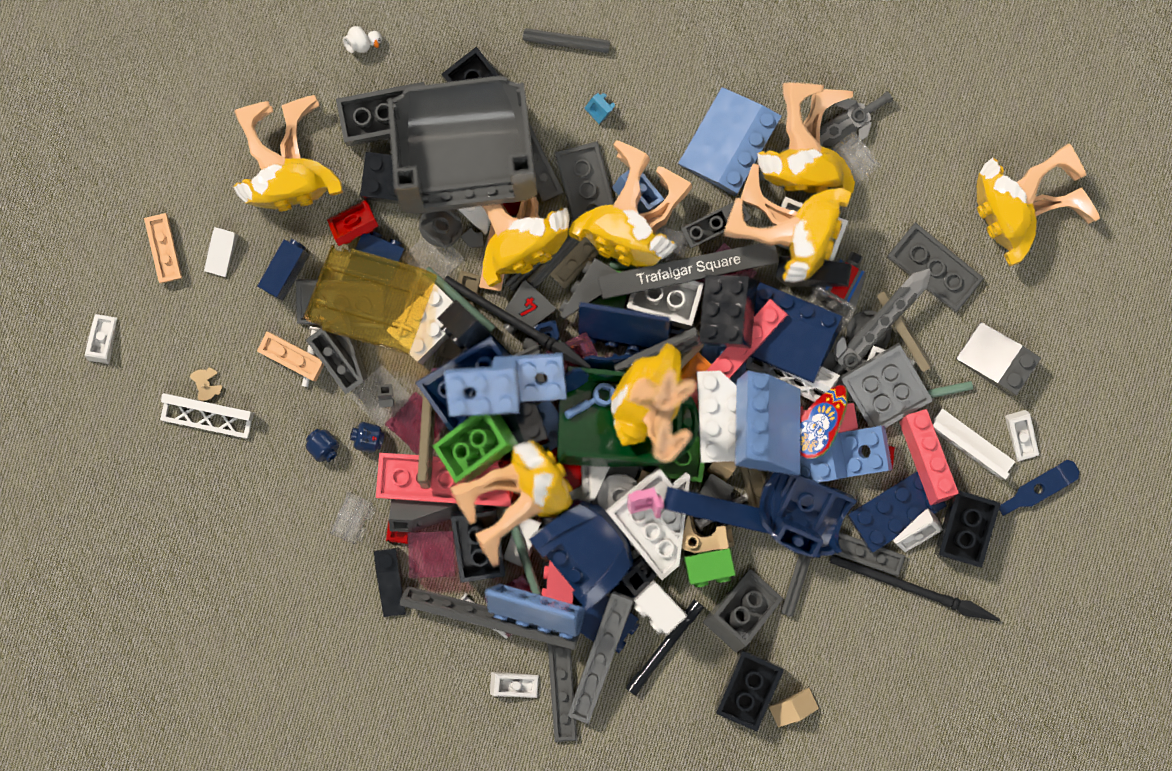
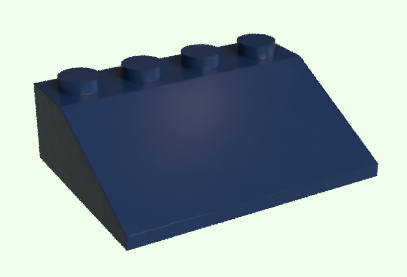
[751,282,843,384]
[578,302,672,352]
[416,336,510,432]

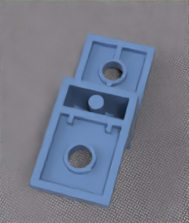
[444,353,567,416]
[800,425,892,482]

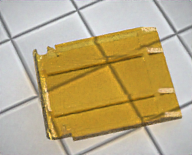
[304,244,437,355]

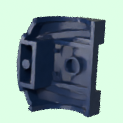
[759,471,857,558]
[529,499,633,610]

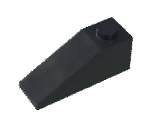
[776,256,852,287]
[374,547,406,617]
[614,555,657,598]

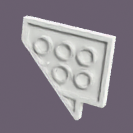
[697,371,737,463]
[606,467,690,580]

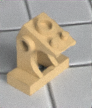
[681,516,735,553]

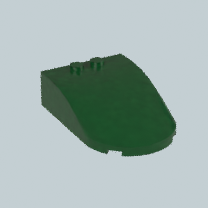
[557,366,699,467]

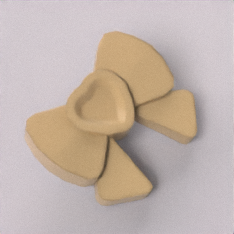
[190,367,223,401]

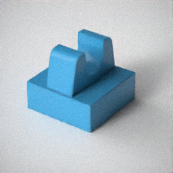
[584,93,615,124]

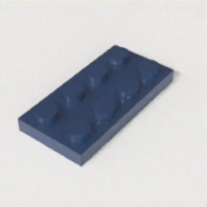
[847,471,947,553]

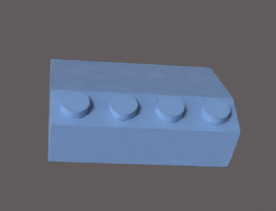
[678,87,781,197]
[735,371,800,476]
[486,584,586,639]

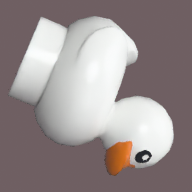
[343,26,382,53]

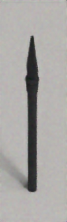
[444,276,590,369]
[829,555,1000,621]

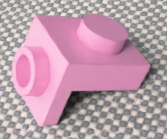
[627,488,664,519]

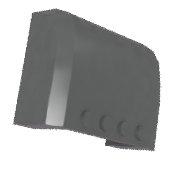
[388,76,537,214]

